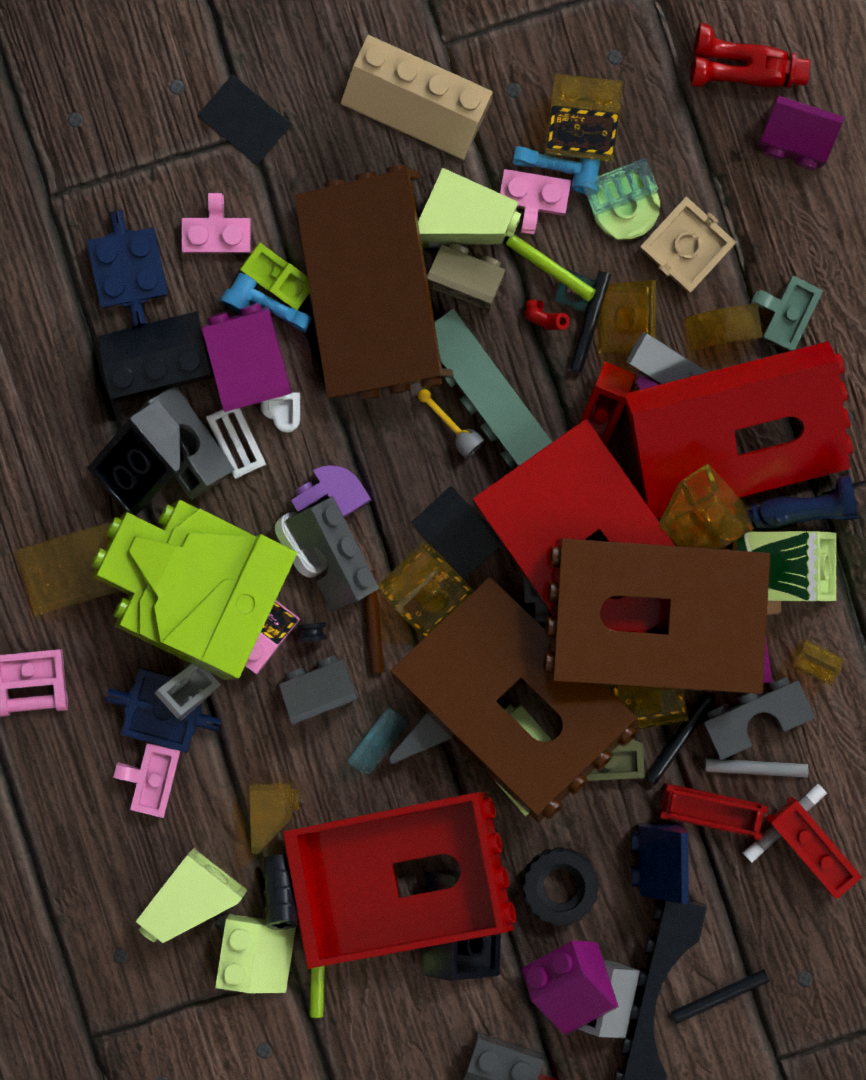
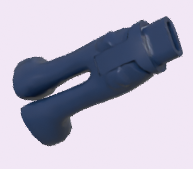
[737,475,858,530]

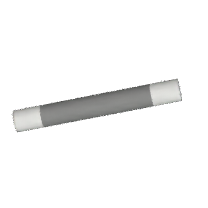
[743,784,827,863]

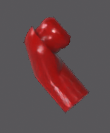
[524,300,570,330]

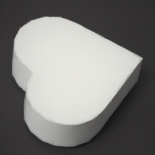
[260,393,300,433]

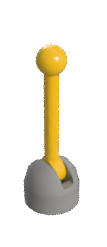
[417,389,485,459]

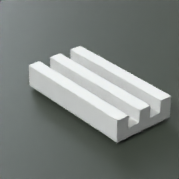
[206,408,267,479]

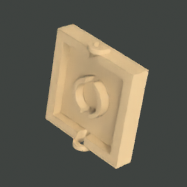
[639,196,737,294]

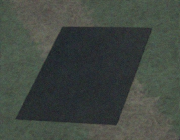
[198,74,292,165]
[411,486,502,580]

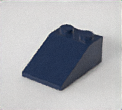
[631,823,689,904]

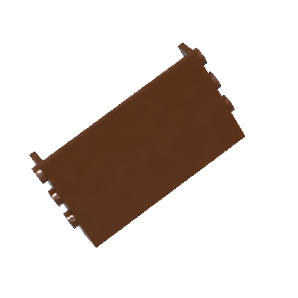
[294,165,453,400]

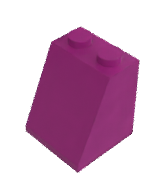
[202,303,291,412]

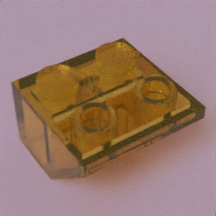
[659,464,754,549]

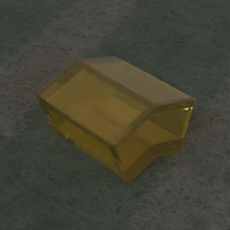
[793,639,844,686]

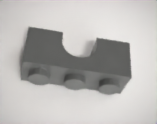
[134,386,235,500]
[286,496,379,611]
[701,676,815,760]

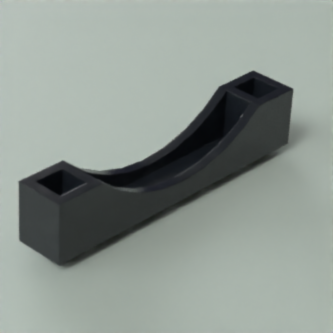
[613,899,707,1080]

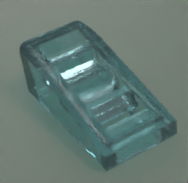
[582,158,659,216]

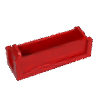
[658,782,768,840]
[765,796,862,900]

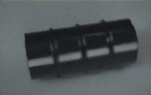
[263,854,298,930]

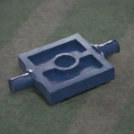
[87,210,168,327]
[105,668,222,753]

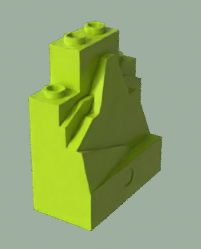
[91,500,298,680]

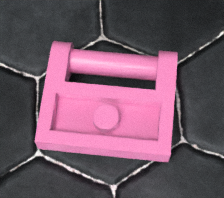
[0,649,68,717]

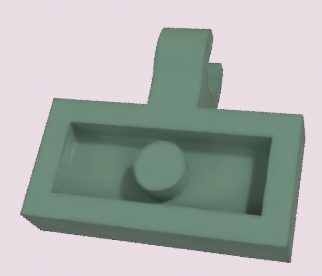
[750,276,823,351]

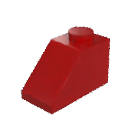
[578,361,636,446]

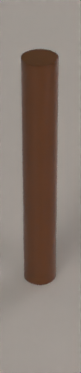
[364,570,385,673]

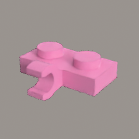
[500,169,571,235]
[182,193,251,253]
[113,742,180,818]

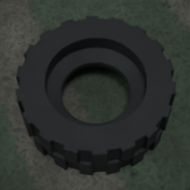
[522,847,599,926]

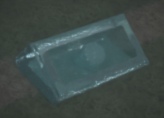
[348,706,408,774]

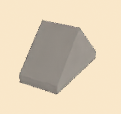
[155,664,221,721]

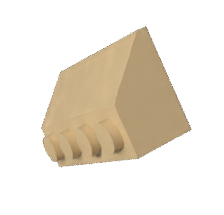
[340,35,493,161]

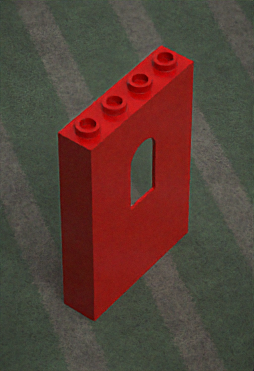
[624,341,853,519]
[471,419,675,633]
[283,791,516,969]

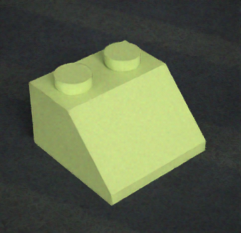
[215,914,296,993]

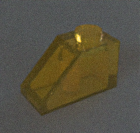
[685,303,763,351]
[249,781,300,854]

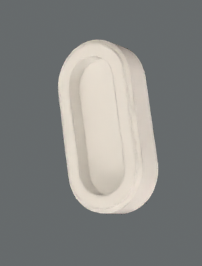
[275,512,328,578]

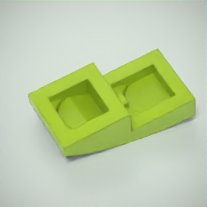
[239,242,310,310]

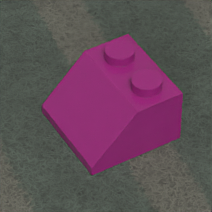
[757,95,844,170]
[521,940,619,1034]

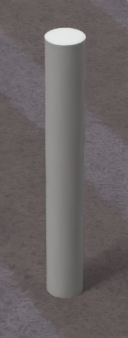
[704,758,808,778]

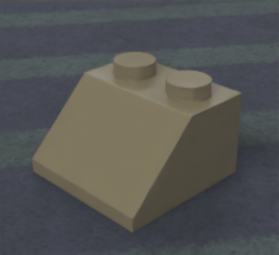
[427,243,506,311]

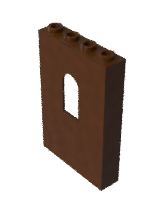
[543,538,770,694]
[390,577,638,823]

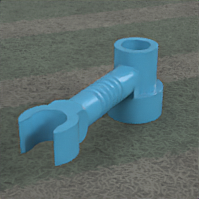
[512,146,601,195]
[220,273,312,333]

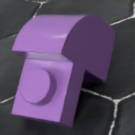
[291,465,372,517]

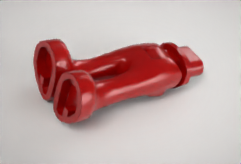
[690,23,811,89]

